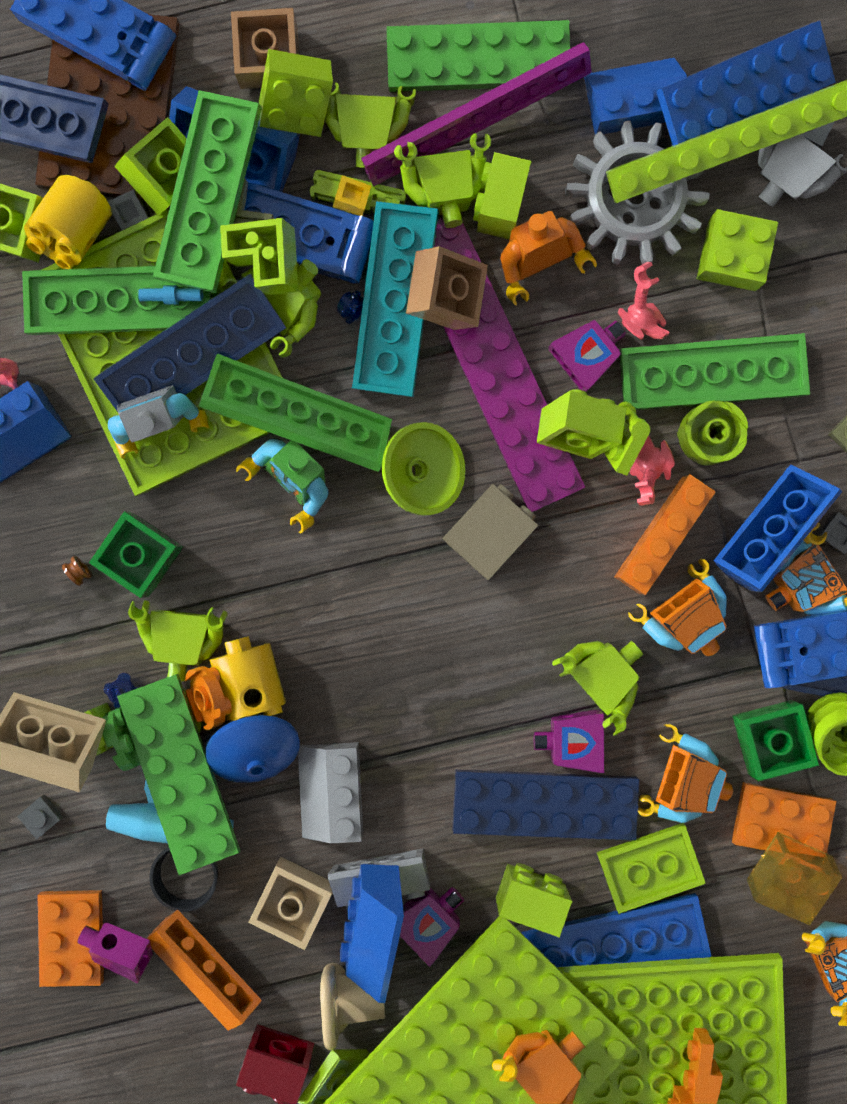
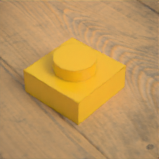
[332,175,371,216]

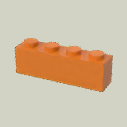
[614,474,716,595]
[146,910,262,1031]

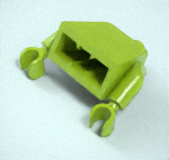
[325,83,416,168]
[394,133,491,228]
[222,259,321,357]
[128,600,228,682]
[552,641,643,736]

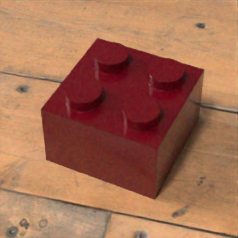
[236,1024,314,1104]

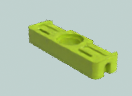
[310,170,407,214]

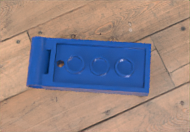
[10,0,177,91]
[245,182,374,284]
[754,610,847,688]

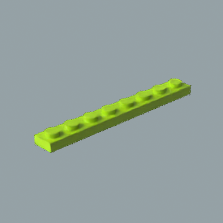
[606,80,847,203]

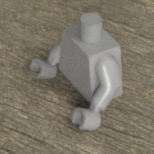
[758,134,847,207]

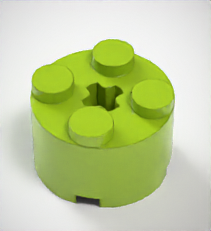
[677,400,748,466]

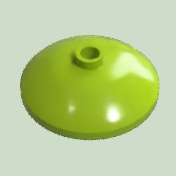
[382,422,465,516]

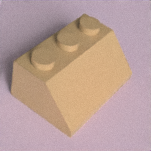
[0,692,106,792]

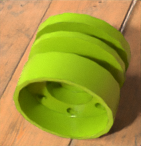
[806,692,847,776]

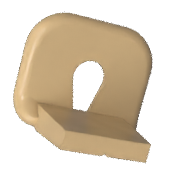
[320,963,385,1050]

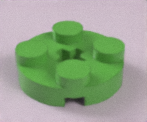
[102,707,141,771]

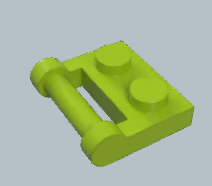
[604,401,650,476]

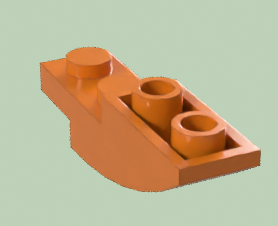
[667,1028,723,1104]

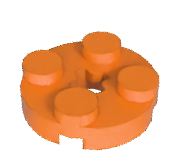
[185,666,232,730]

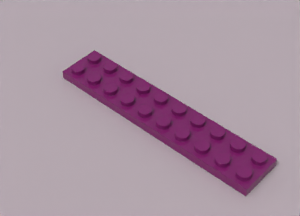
[434,218,585,512]

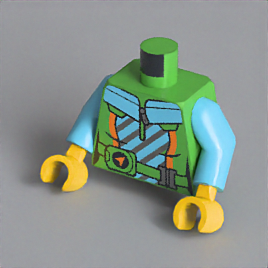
[236,439,328,533]

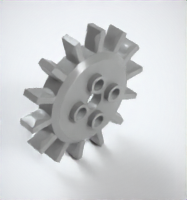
[565,121,710,265]

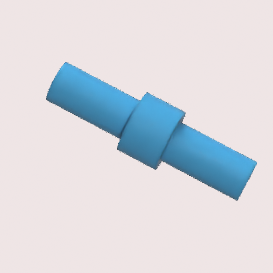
[138,285,203,304]

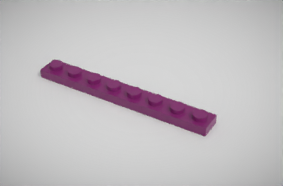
[361,42,592,187]

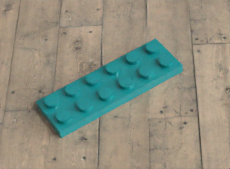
[352,201,439,397]

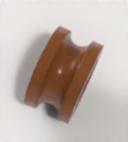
[62,556,92,586]

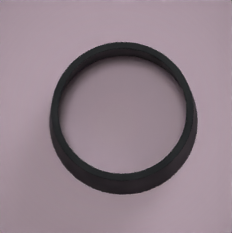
[149,847,218,912]

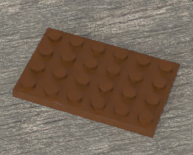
[35,14,180,200]

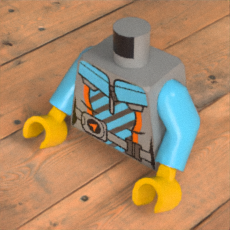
[108,385,209,459]

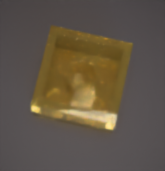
[747,832,842,925]

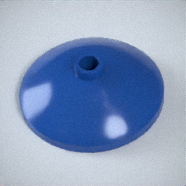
[206,715,300,783]

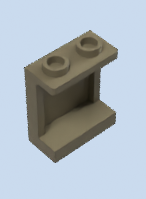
[442,484,538,580]

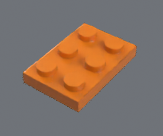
[732,782,836,862]
[38,890,104,987]

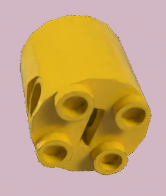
[24,175,112,269]
[210,636,286,721]

